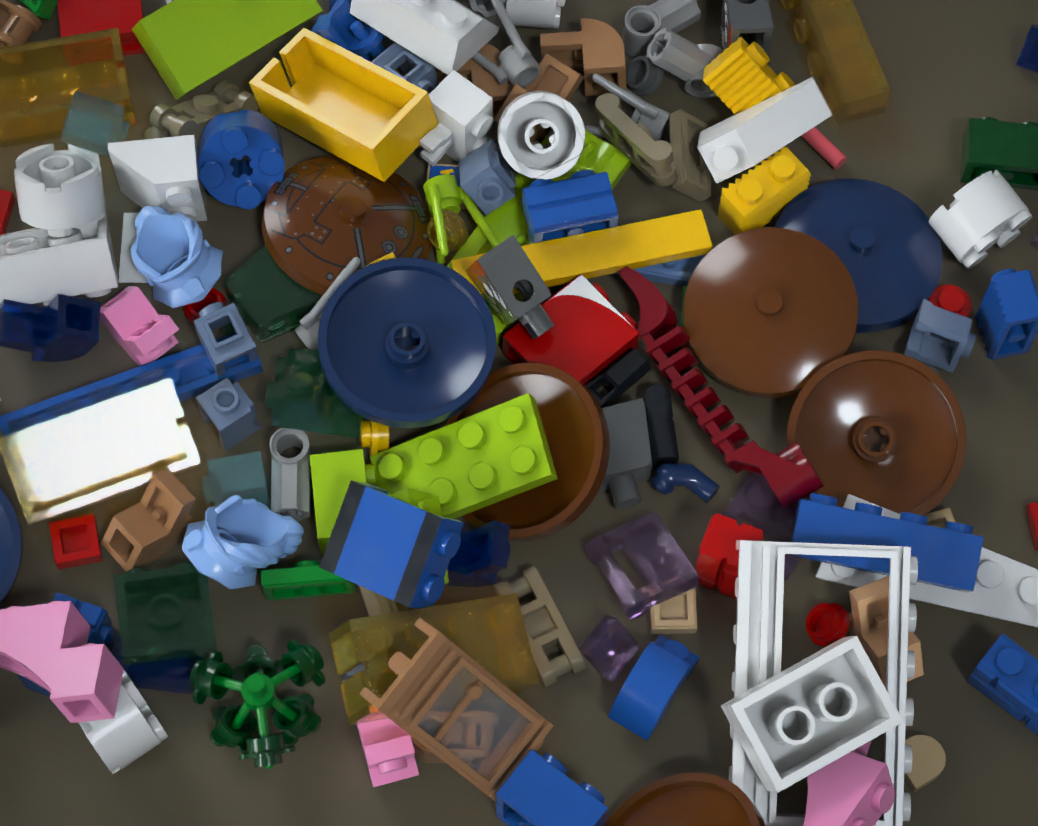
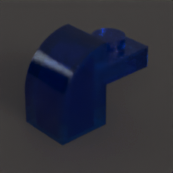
[0,294,100,362]
[445,520,511,587]

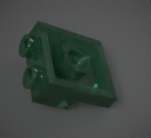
[265,348,366,439]
[114,562,217,666]

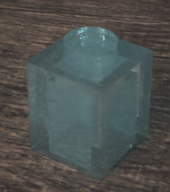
[61,91,129,157]
[201,451,271,508]

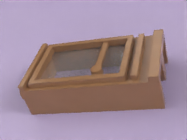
[359,617,554,801]

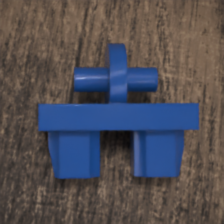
[312,0,386,62]

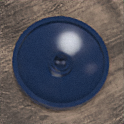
[776,179,943,333]
[318,258,496,428]

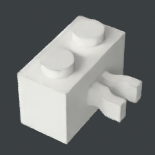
[420,70,494,166]

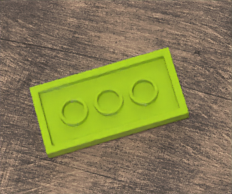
[370,393,558,519]

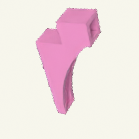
[0,601,124,723]
[803,741,896,826]

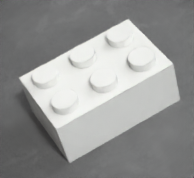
[720,636,904,793]

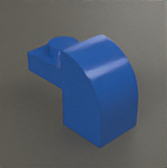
[607,635,700,741]

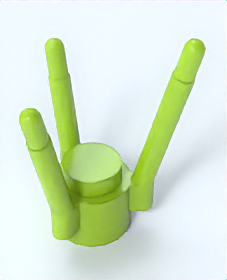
[423,174,500,265]

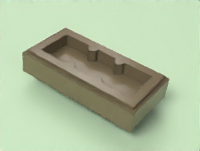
[669,109,711,202]

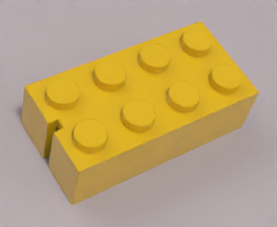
[249,28,438,182]

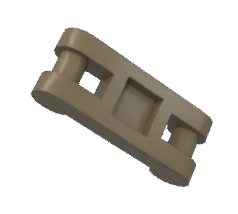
[150,80,259,140]
[595,93,677,187]
[493,566,586,688]

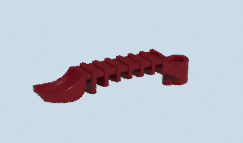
[617,266,824,509]

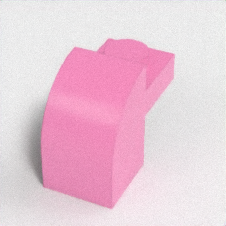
[94,286,179,366]
[355,709,419,787]

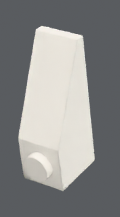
[697,77,832,183]

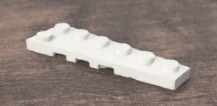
[815,494,1038,628]

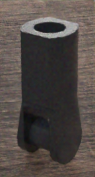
[585,348,651,408]
[643,384,679,468]

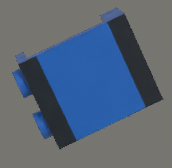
[319,480,464,610]

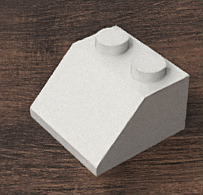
[108,135,208,222]

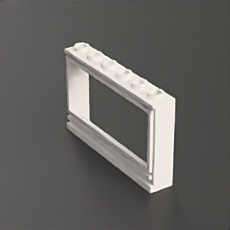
[729,540,918,826]

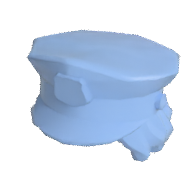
[130,206,223,308]
[182,495,304,589]

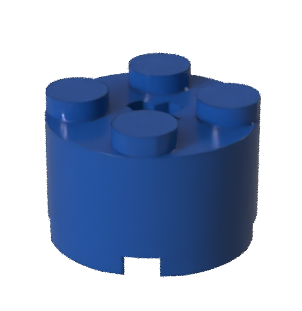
[198,110,285,209]

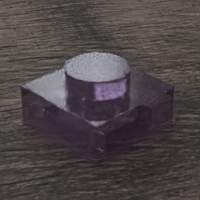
[578,615,641,681]

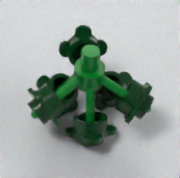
[190,639,325,769]

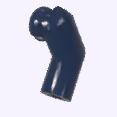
[651,463,720,503]

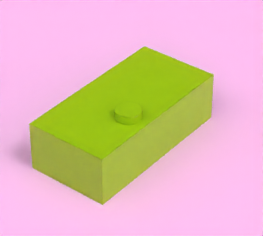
[132,0,323,100]

